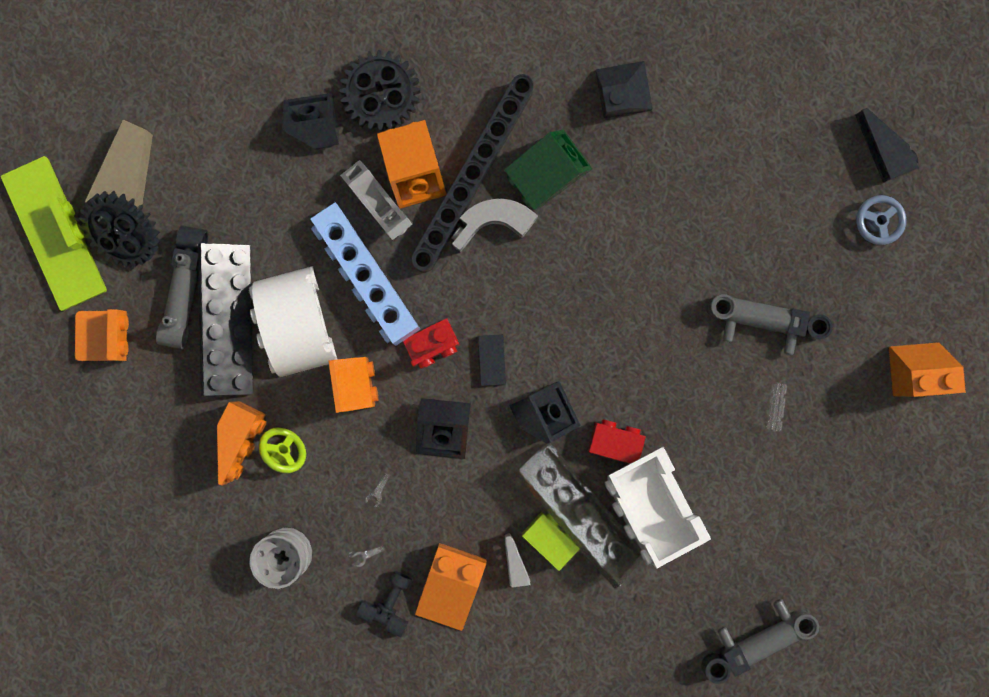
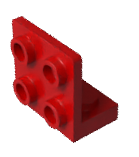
[403,318,460,369]

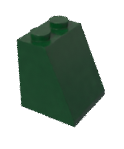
[504,130,593,210]

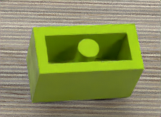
[522,512,580,571]

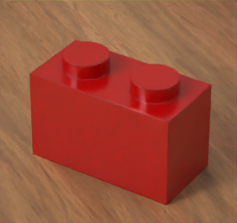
[587,419,646,464]

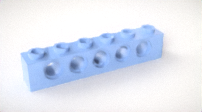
[311,202,420,346]

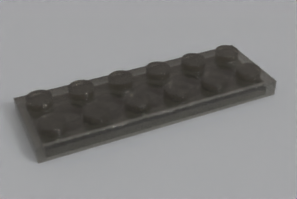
[514,443,643,589]

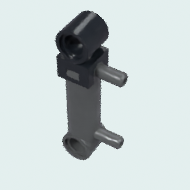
[156,225,208,350]
[707,294,833,355]
[701,599,819,684]

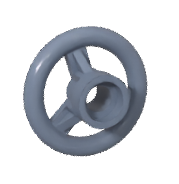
[856,195,906,245]

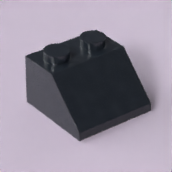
[416,398,471,459]

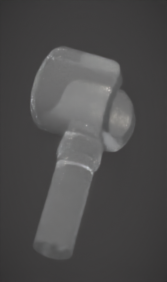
[365,473,390,508]
[348,545,385,567]

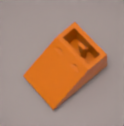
[217,401,266,485]

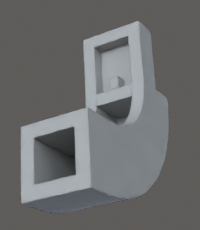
[340,160,412,240]
[452,199,538,253]

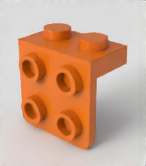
[75,310,129,361]

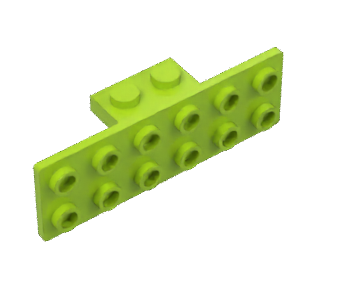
[1,156,107,311]

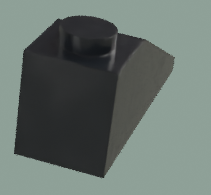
[855,108,919,183]

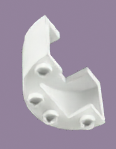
[249,266,337,377]
[604,447,711,568]

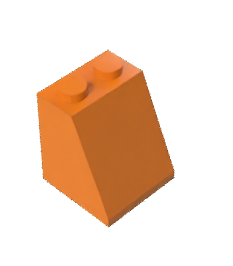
[377,120,447,209]
[889,343,966,397]

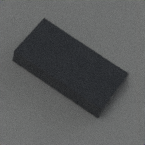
[479,334,506,386]

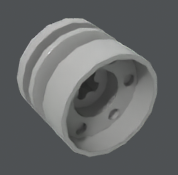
[250,527,312,589]

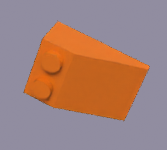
[329,357,378,413]
[415,543,486,631]

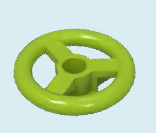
[259,428,306,473]

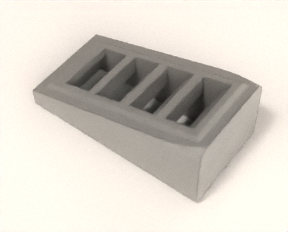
[504,533,531,587]

